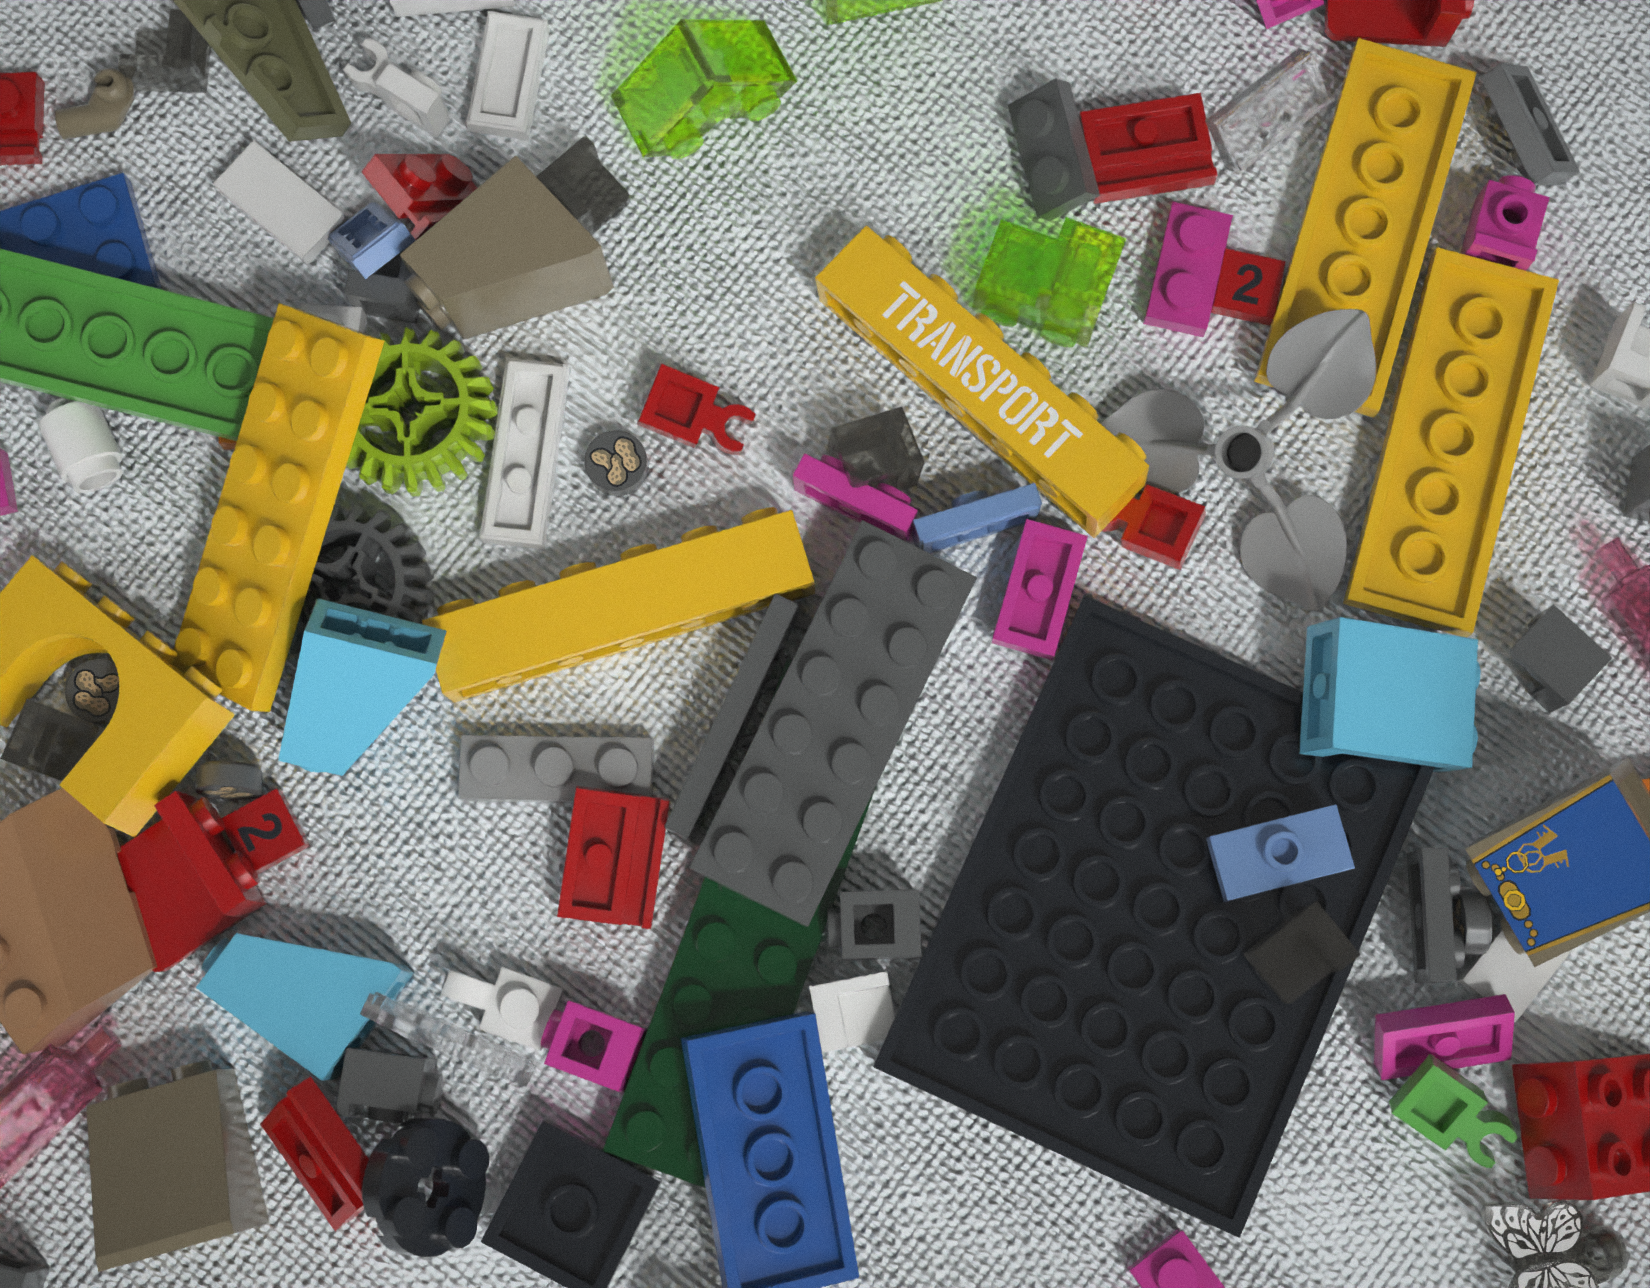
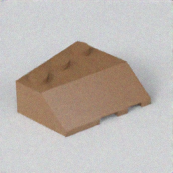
[0,788,157,1055]

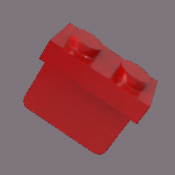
[1325,0,1474,47]
[117,791,267,972]
[1512,1053,1650,1200]

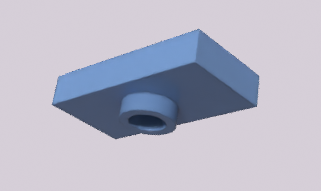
[327,202,416,279]
[912,483,1042,553]
[1206,804,1355,902]

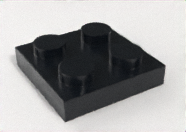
[481,1119,662,1288]

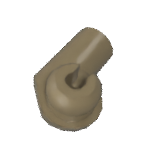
[55,68,135,140]

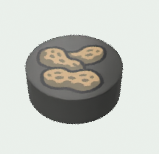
[584,430,649,496]
[65,659,119,725]
[195,761,263,800]
[1452,889,1492,955]

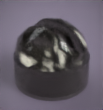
[1567,1225,1630,1284]

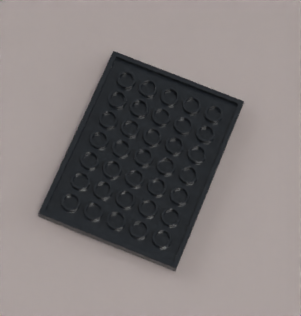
[873,595,1435,1238]

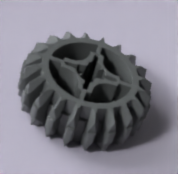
[289,504,434,655]

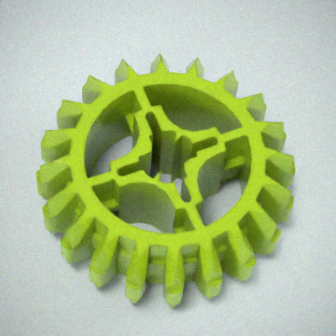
[346,327,498,497]

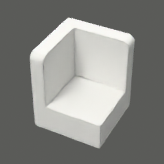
[1589,302,1650,409]
[809,971,895,1053]

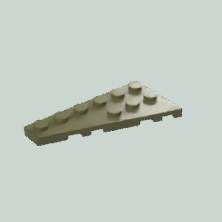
[173,0,351,142]

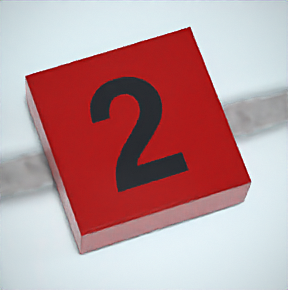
[1211,248,1286,326]
[222,788,310,874]

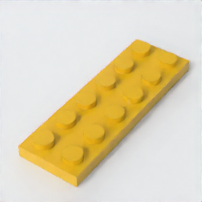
[1254,38,1477,418]
[1343,247,1559,638]
[172,303,384,712]

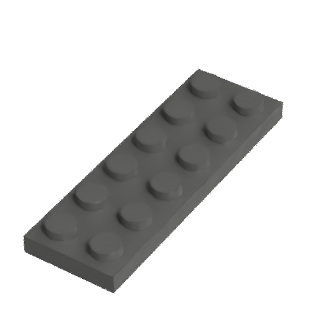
[689,520,977,927]

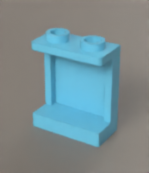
[1299,617,1481,773]

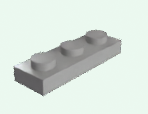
[458,735,654,803]

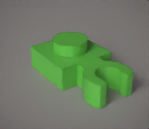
[1389,1054,1518,1168]

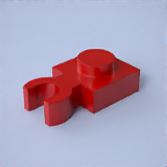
[637,363,756,455]
[1102,484,1206,570]

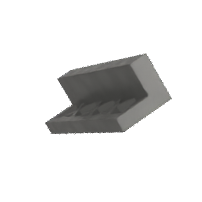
[664,594,813,847]

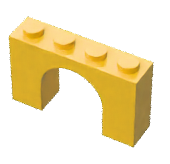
[0,555,235,837]

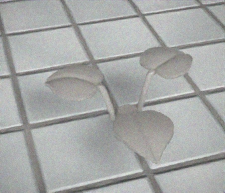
[1100,309,1376,612]

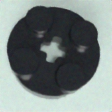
[362,1118,490,1257]

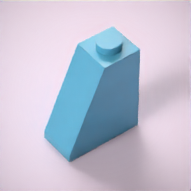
[278,599,446,776]
[196,933,415,1081]

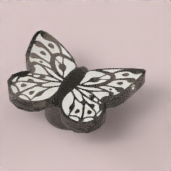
[1480,1200,1599,1288]

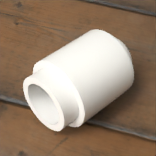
[38,398,122,493]

